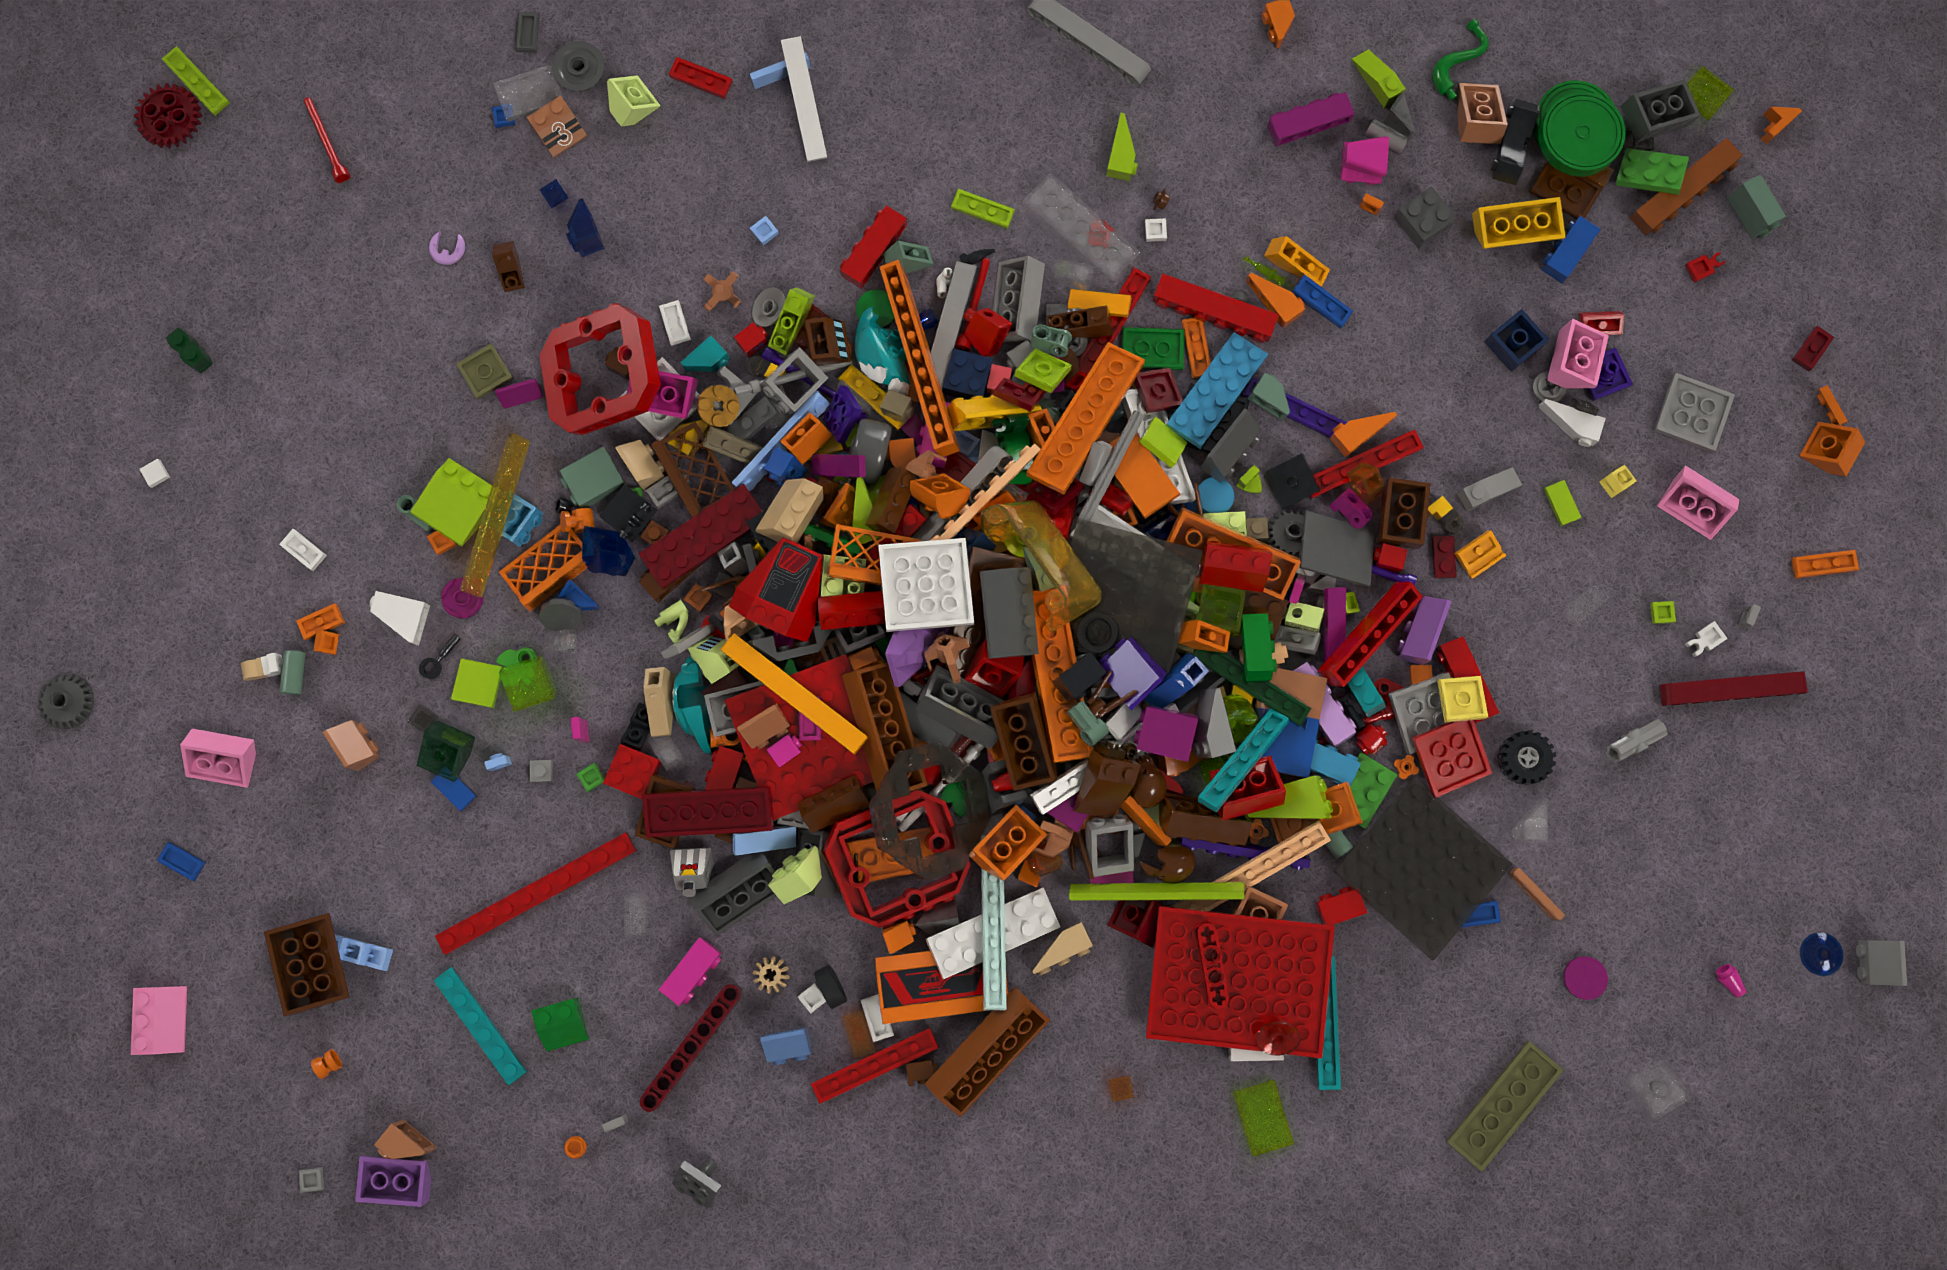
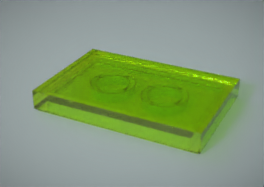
[1232,1079,1294,1157]

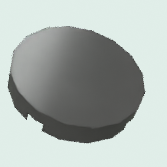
[539,599,583,633]

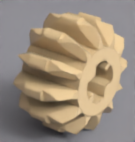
[753,956,790,994]

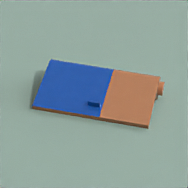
[1250,665,1327,778]

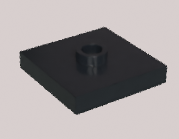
[1265,453,1321,509]

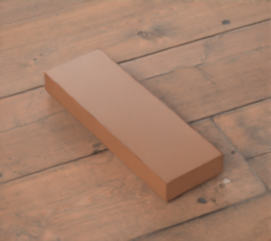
[1508,867,1565,921]

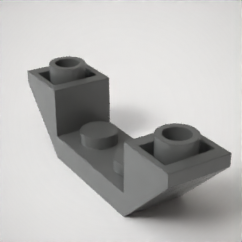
[747,621,832,662]

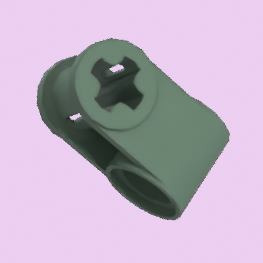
[1031,324,1072,357]

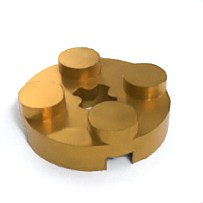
[697,385,740,427]

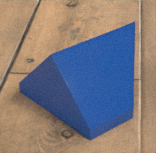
[557,579,599,611]

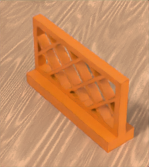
[827,524,921,586]
[499,525,597,612]

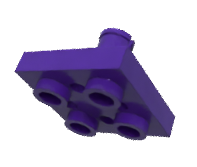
[1587,348,1633,401]
[823,385,867,444]

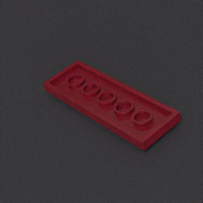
[638,484,763,589]
[642,786,774,838]

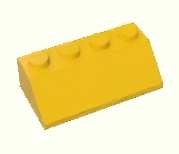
[1472,197,1566,249]
[947,395,1042,432]

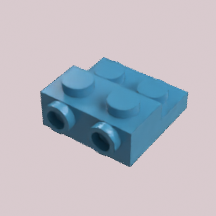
[482,489,544,547]

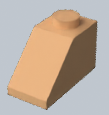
[724,605,759,642]

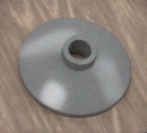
[752,287,786,327]

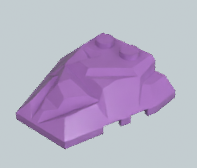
[885,627,952,687]

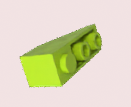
[768,287,815,355]

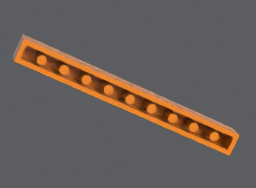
[880,259,960,457]

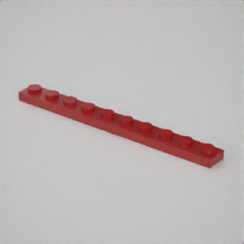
[435,832,637,955]

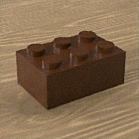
[1377,478,1431,549]

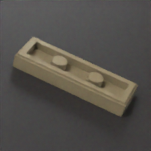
[702,426,764,464]

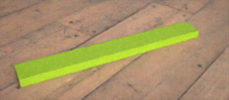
[1069,882,1244,901]

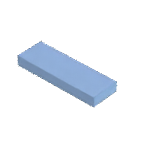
[750,53,811,89]
[733,825,796,856]

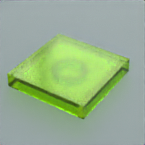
[1687,65,1734,121]

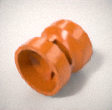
[311,1049,342,1079]

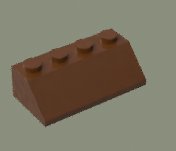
[990,692,1059,791]
[1159,793,1253,846]

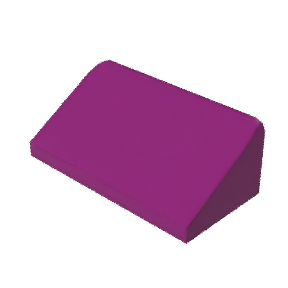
[495,379,543,409]

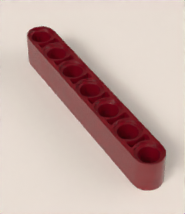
[1659,671,1808,706]
[640,984,742,1112]

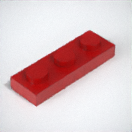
[669,57,733,99]

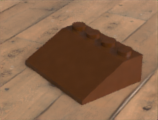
[264,913,350,1017]

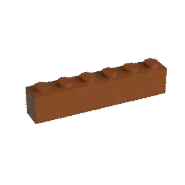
[1630,138,1743,236]

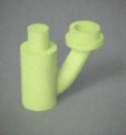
[654,599,689,643]

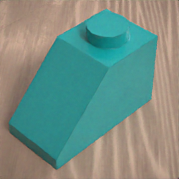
[680,336,730,372]

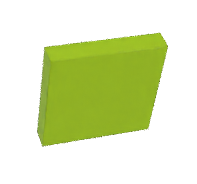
[1015,348,1071,393]
[1139,416,1188,468]
[451,658,504,708]

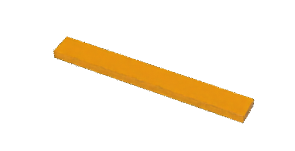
[720,633,868,755]

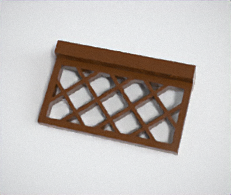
[651,422,734,518]

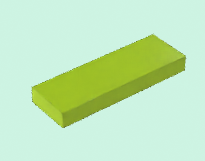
[951,189,1015,229]

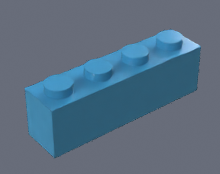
[1310,739,1361,787]

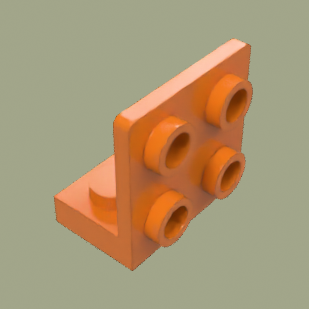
[820,483,856,533]

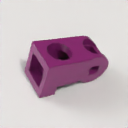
[1329,487,1372,529]

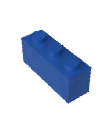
[1542,216,1601,284]

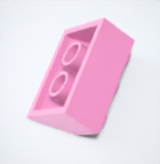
[1547,319,1609,389]
[1657,465,1739,540]
[180,729,256,788]
[131,986,187,1055]

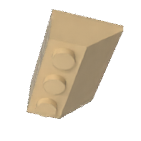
[755,478,823,543]

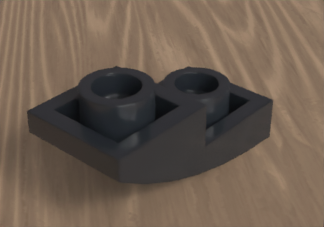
[620,703,650,752]

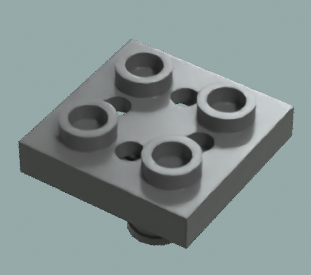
[672,1159,721,1208]

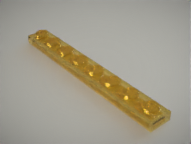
[460,433,530,597]

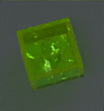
[1197,584,1246,637]
[499,655,557,712]

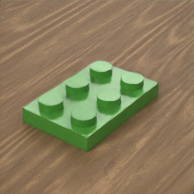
[1616,148,1689,195]
[1350,752,1398,829]

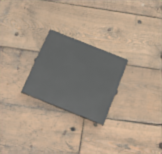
[1300,510,1375,587]

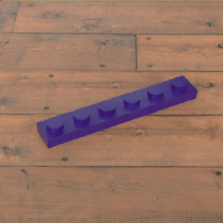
[1180,837,1311,870]

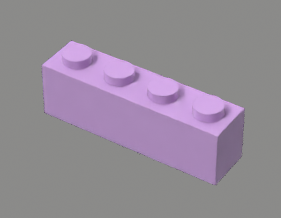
[1294,662,1356,748]

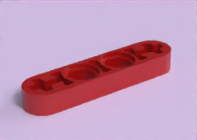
[1197,922,1229,1009]

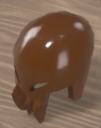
[1130,752,1167,808]
[1140,844,1196,883]

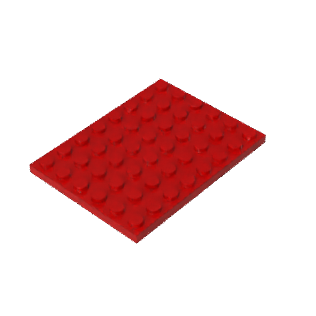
[1146,906,1335,1058]

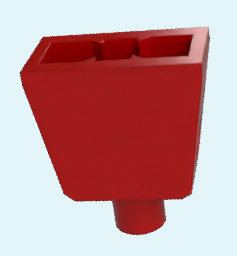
[963,308,1012,357]

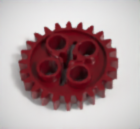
[133,83,203,149]

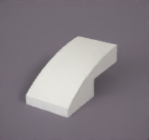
[1105,702,1142,741]

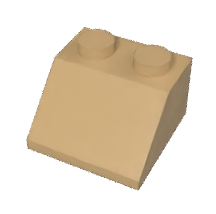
[616,440,665,491]

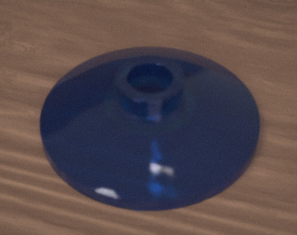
[1800,932,1844,976]

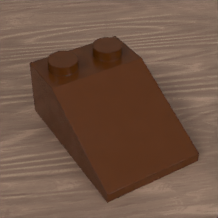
[1073,750,1141,818]

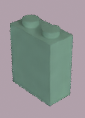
[1727,174,1786,240]
[560,446,627,508]

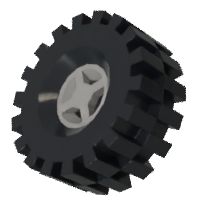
[1497,730,1556,785]

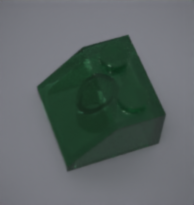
[416,721,475,782]

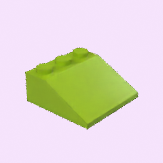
[410,458,501,547]

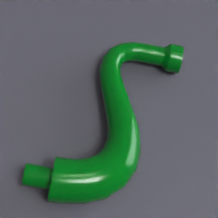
[1432,18,1489,101]

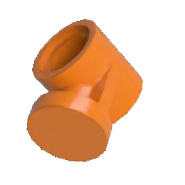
[560,508,595,534]
[709,727,740,748]

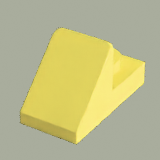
[1599,464,1637,498]

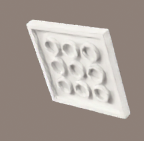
[878,538,974,632]

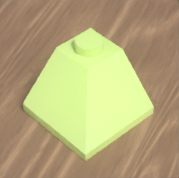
[607,75,660,127]

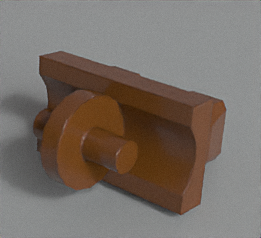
[815,475,839,516]

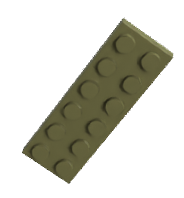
[1446,1040,1564,1172]

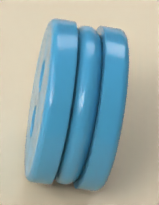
[1195,477,1235,514]

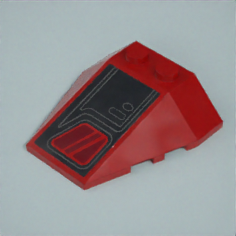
[728,537,823,642]

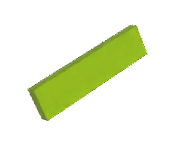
[162,46,230,116]

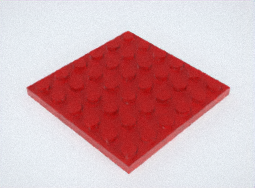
[725,654,873,820]

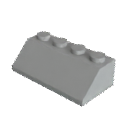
[993,256,1045,344]

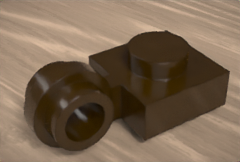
[1095,740,1138,760]

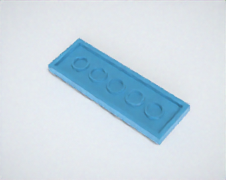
[1166,332,1268,449]

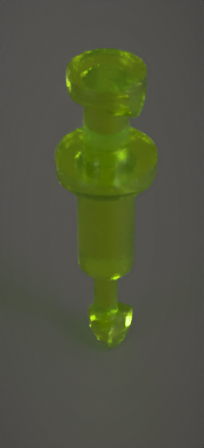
[1242,256,1287,287]

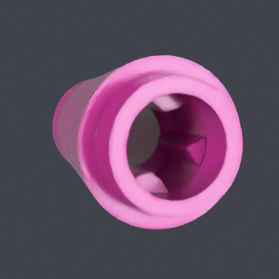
[1715,964,1747,997]

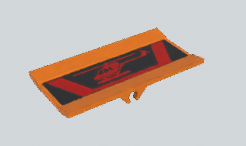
[875,951,1009,1024]

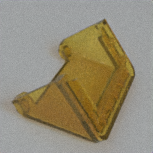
[981,500,1102,633]

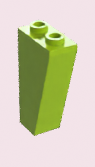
[1247,775,1333,819]

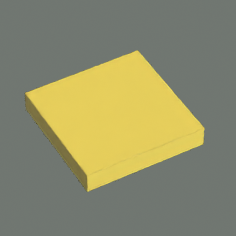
[1437,676,1488,722]

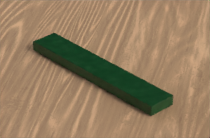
[1192,649,1312,727]

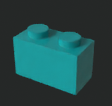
[1347,666,1386,718]

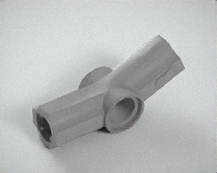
[1606,719,1668,763]

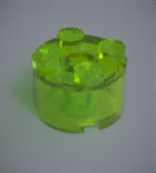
[1223,695,1259,744]

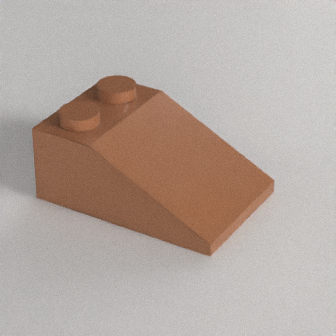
[1458,83,1508,144]

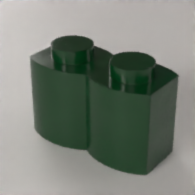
[166,328,213,373]

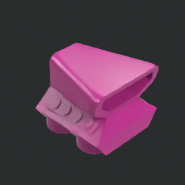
[1340,136,1389,185]

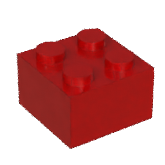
[603,744,663,799]

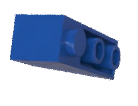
[1144,653,1209,708]

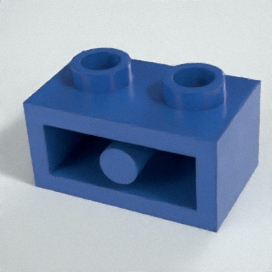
[764,447,807,488]

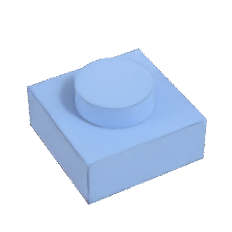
[750,216,779,246]
[485,753,512,771]

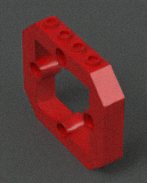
[539,303,661,435]
[823,789,970,929]

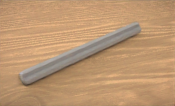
[1078,410,1144,525]

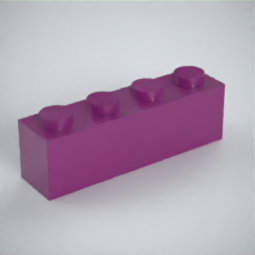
[1267,92,1355,147]

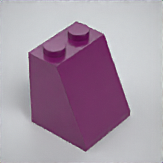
[1134,705,1198,762]

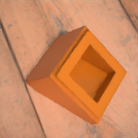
[1017,860,1045,888]

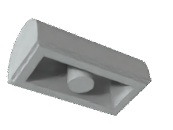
[1365,119,1409,154]
[1079,441,1112,486]

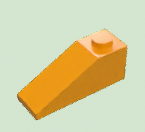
[1264,236,1330,287]

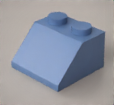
[760,1027,812,1065]

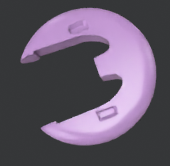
[429,231,465,265]

